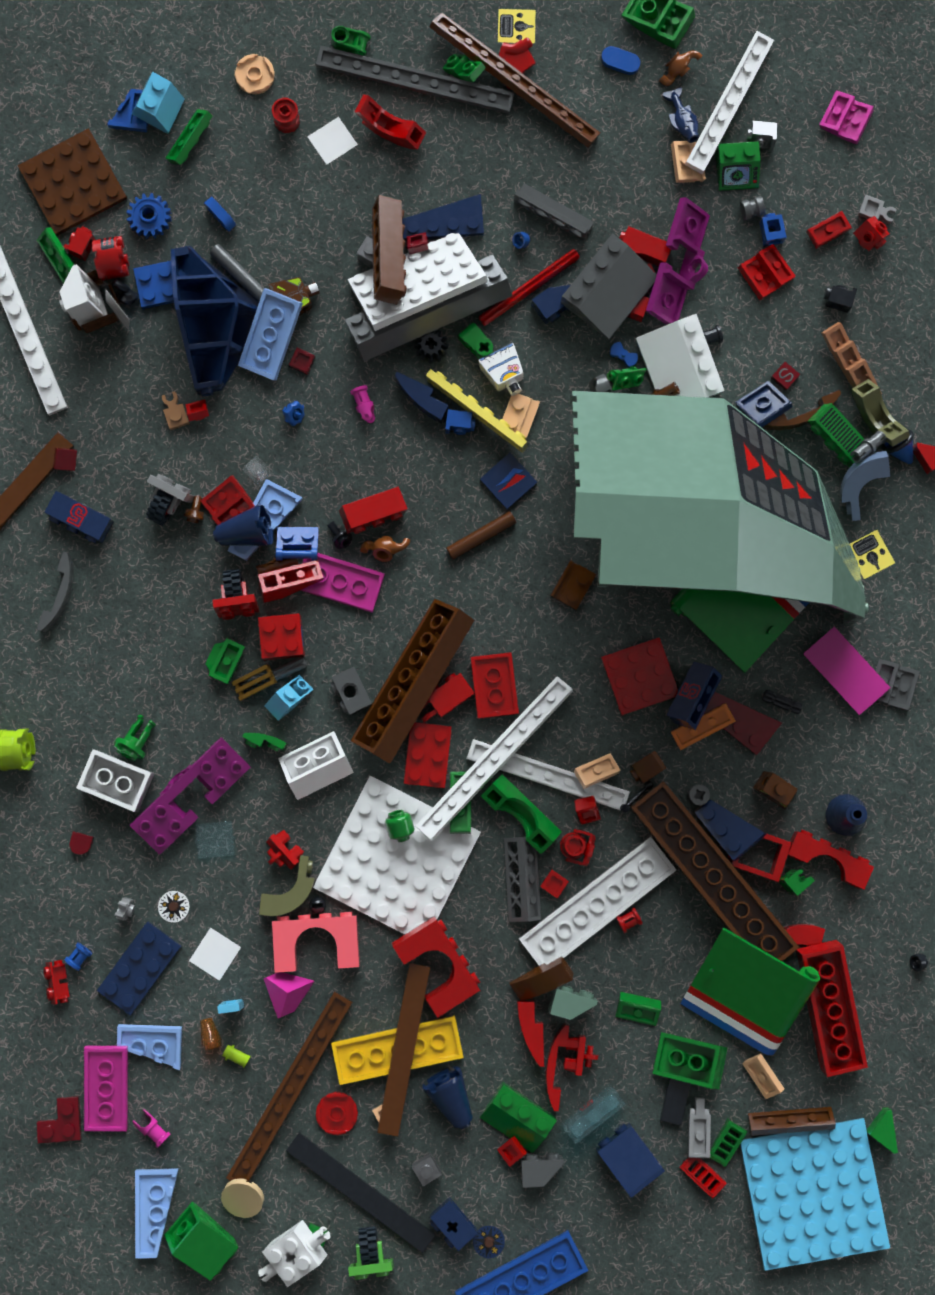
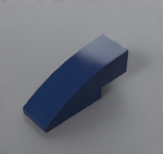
[395,372,448,424]

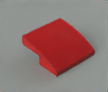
[738,244,796,300]
[200,475,255,525]

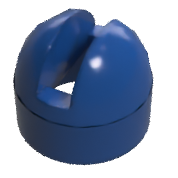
[512,232,530,249]

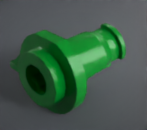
[114,715,156,761]

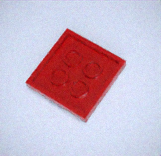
[601,637,678,716]

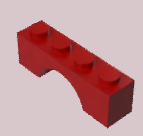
[788,829,874,890]

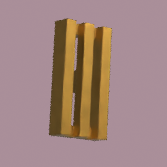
[232,664,277,701]

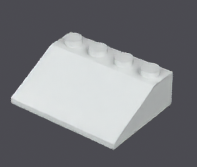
[636,314,724,398]

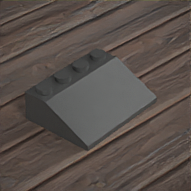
[561,233,657,340]

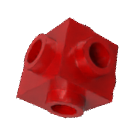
[853,216,890,251]

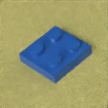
[133,261,174,309]

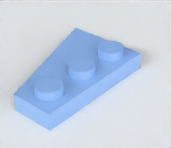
[117,1024,182,1070]

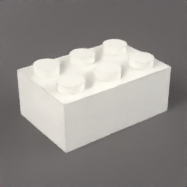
[76,749,154,812]

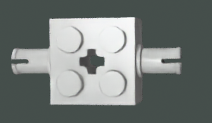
[258,1220,330,1287]

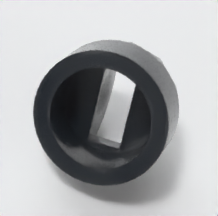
[309,897,326,914]
[910,953,929,971]

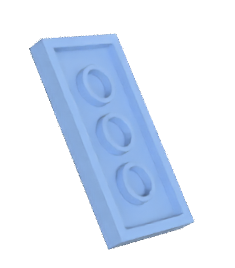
[238,288,303,380]

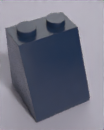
[596,1123,665,1198]

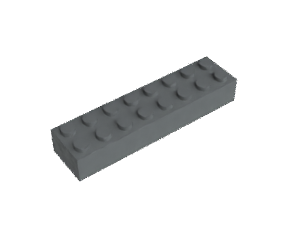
[345,255,512,361]

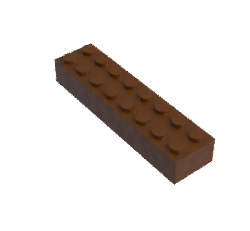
[351,599,475,764]

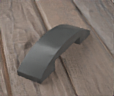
[37,551,74,633]

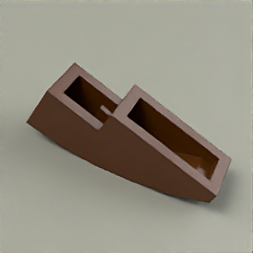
[509,956,573,1001]

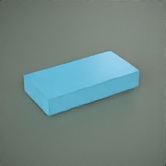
[217,999,244,1014]

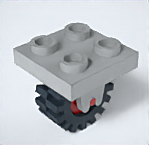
[146,474,194,526]

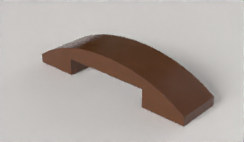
[763,390,841,430]

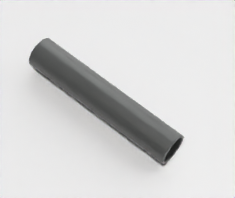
[209,244,264,303]

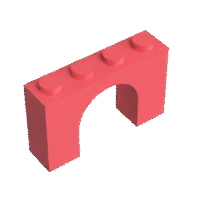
[272,912,360,973]

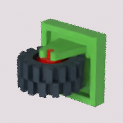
[348,1226,394,1280]

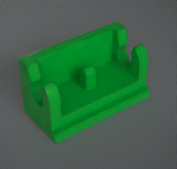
[779,869,815,896]

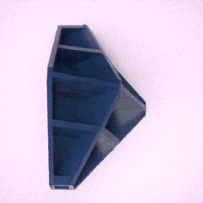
[171,246,259,396]

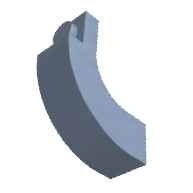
[840,451,890,521]

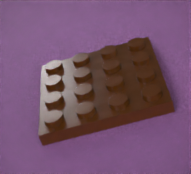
[17,128,128,236]

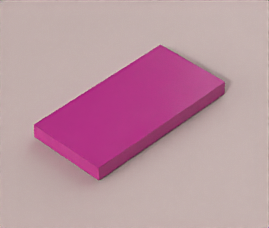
[300,549,385,613]
[803,627,891,715]
[84,1046,128,1132]

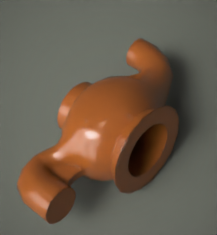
[659,50,703,86]
[360,536,410,562]

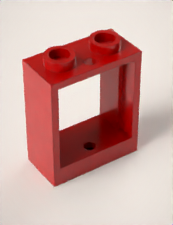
[727,834,792,882]

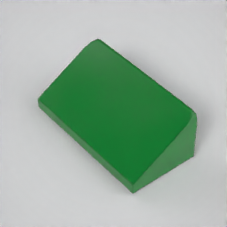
[615,992,661,1026]

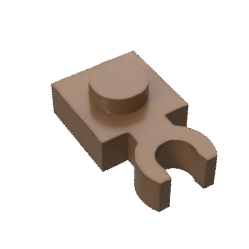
[162,391,190,430]

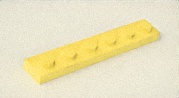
[426,369,528,453]

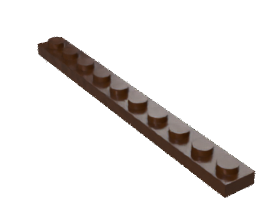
[429,13,600,148]
[226,991,352,1182]

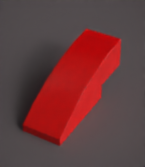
[517,1000,544,1067]

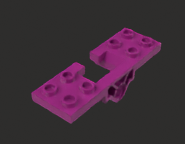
[646,197,710,325]
[130,737,251,855]

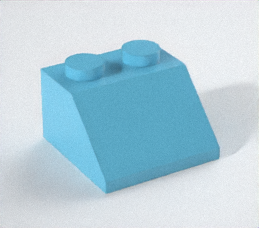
[132,72,184,134]

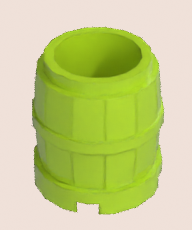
[0,728,36,771]

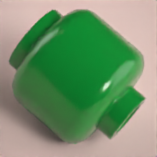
[385,809,415,842]

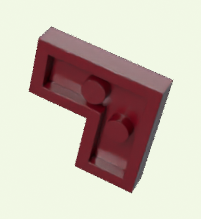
[37,1096,82,1143]

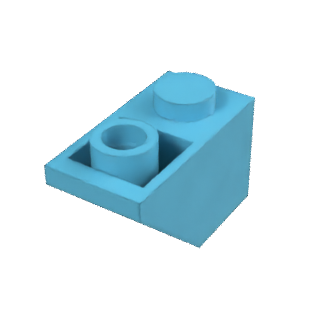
[265,675,313,721]

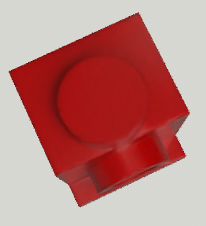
[64,226,96,261]

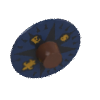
[473,1226,505,1258]

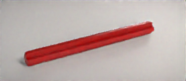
[479,249,580,326]

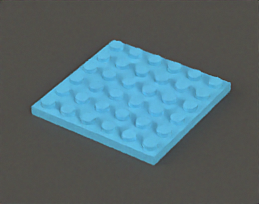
[740,1118,890,1271]

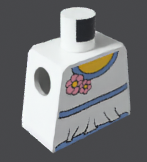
[479,343,523,396]

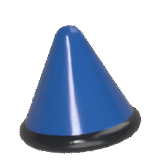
[882,429,914,464]

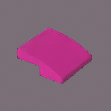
[819,90,874,144]

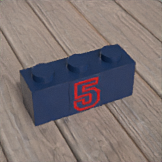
[44,491,114,544]
[667,662,722,730]

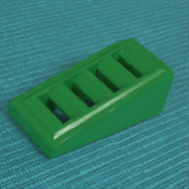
[710,1119,748,1167]

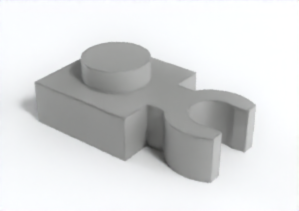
[858,195,896,224]
[114,897,135,921]

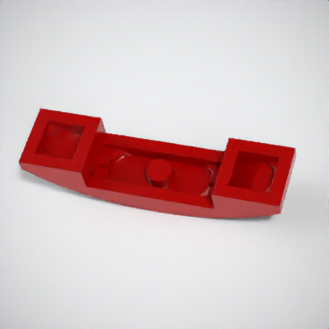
[545,1023,569,1111]

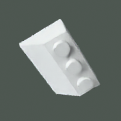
[60,264,108,326]
[278,731,354,800]

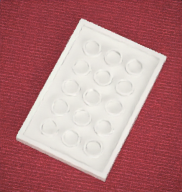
[348,233,488,331]

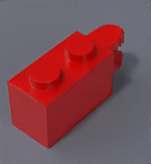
[422,673,475,722]

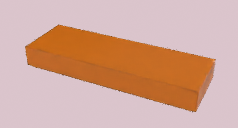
[671,703,736,750]

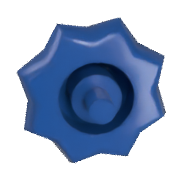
[282,401,305,426]

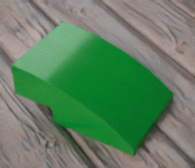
[621,0,695,49]

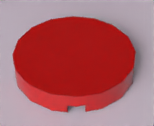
[316,1091,358,1135]

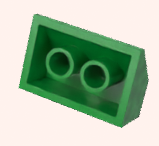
[480,1082,557,1153]

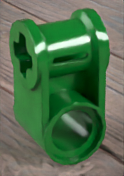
[331,26,371,56]
[457,322,494,359]

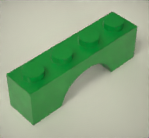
[481,774,562,854]

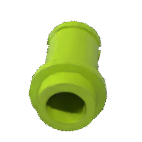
[222,1045,250,1068]

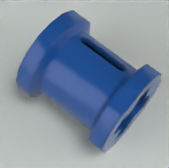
[64,943,92,971]

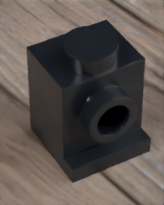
[823,285,857,313]

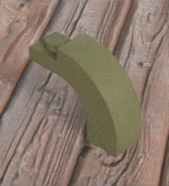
[851,379,910,447]
[259,855,316,916]

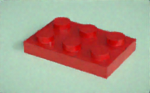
[470,652,519,719]
[404,722,452,788]

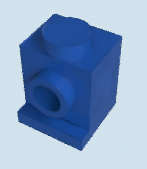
[760,213,787,247]
[445,409,476,435]

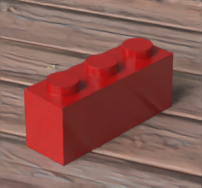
[339,486,408,534]

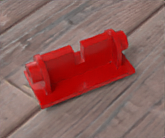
[43,960,70,1005]

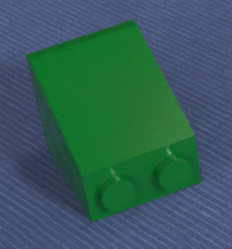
[164,1201,238,1281]

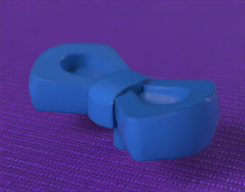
[610,342,638,368]

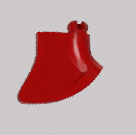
[499,37,536,90]

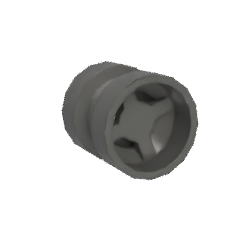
[740,196,766,221]

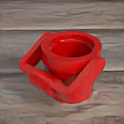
[560,829,596,866]

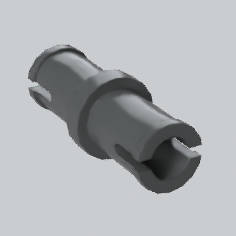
[850,431,887,463]

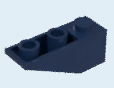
[531,285,570,324]

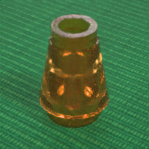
[200,1017,222,1051]

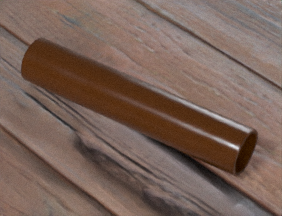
[446,511,517,560]

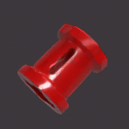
[616,908,643,934]

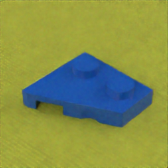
[108,89,148,132]

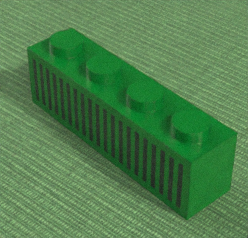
[807,403,876,467]

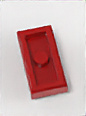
[806,211,852,249]

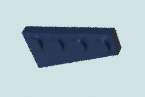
[402,194,484,241]

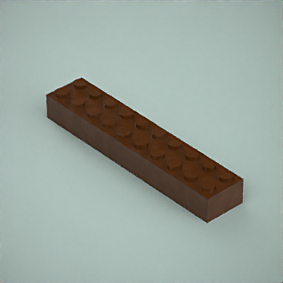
[631,781,799,961]

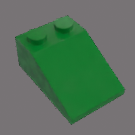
[653,1032,728,1089]

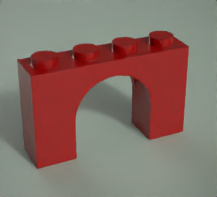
[619,226,671,322]
[392,916,481,1018]

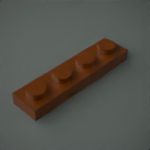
[747,1107,836,1136]

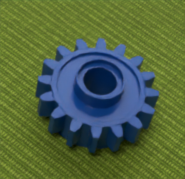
[127,193,172,239]

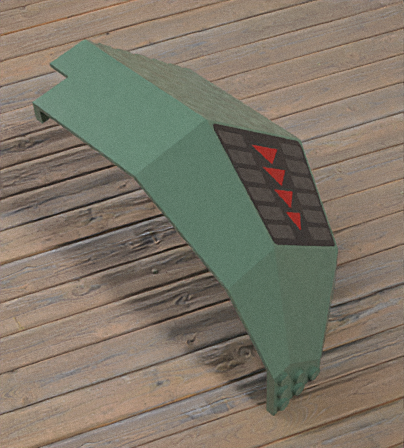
[569,391,868,625]

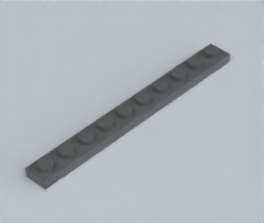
[316,46,514,114]

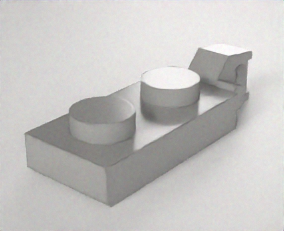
[688,1097,711,1158]

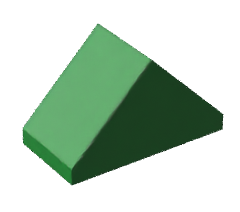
[867,1107,898,1154]

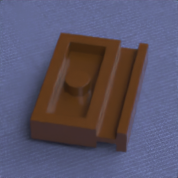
[550,560,596,610]

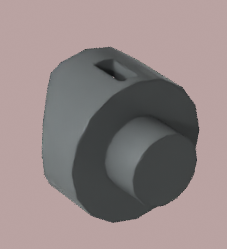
[589,374,616,393]

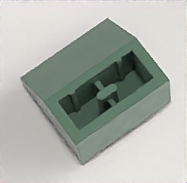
[548,984,598,1020]

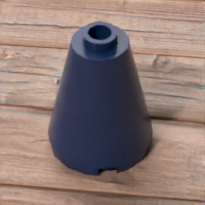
[213,505,273,546]
[825,794,867,836]
[422,1067,473,1129]

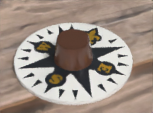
[158,891,189,922]

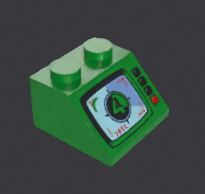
[715,141,760,191]

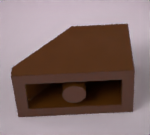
[630,751,666,783]

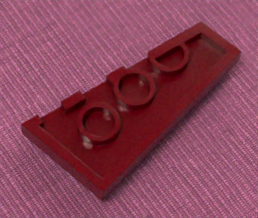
[704,692,782,755]

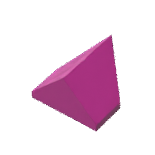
[264,972,314,1018]

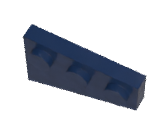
[695,800,767,861]

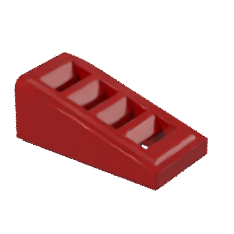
[680,1157,726,1199]

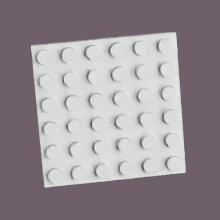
[313,776,481,934]

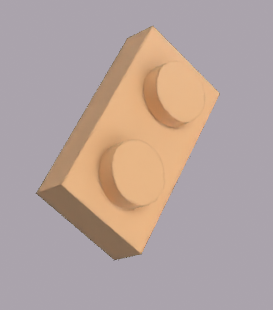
[574,753,621,789]
[742,1053,784,1099]

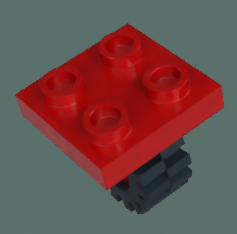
[212,569,260,620]

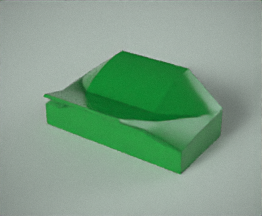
[205,638,246,684]

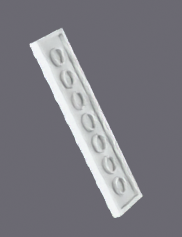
[519,837,676,966]

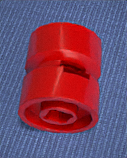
[272,98,300,133]

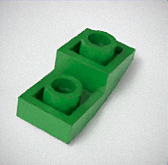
[443,54,486,82]
[242,733,288,752]

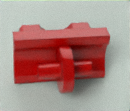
[266,830,304,869]
[563,1035,599,1076]

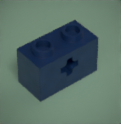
[430,1197,478,1251]

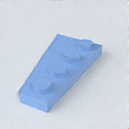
[228,479,303,561]
[135,1168,179,1258]

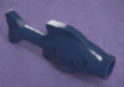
[663,87,699,143]

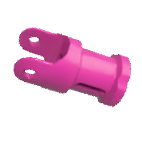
[350,385,375,423]
[132,1110,171,1148]

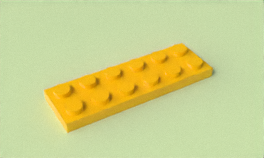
[331,1015,464,1085]

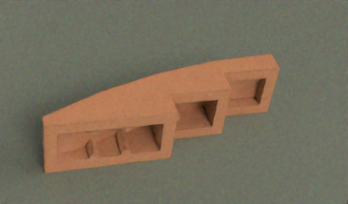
[821,322,882,394]

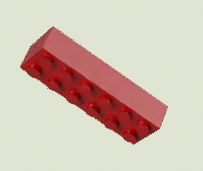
[796,940,868,1077]

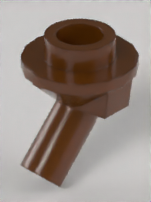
[183,495,204,523]

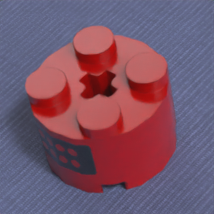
[92,236,130,281]

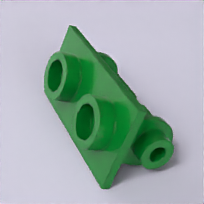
[607,366,647,391]

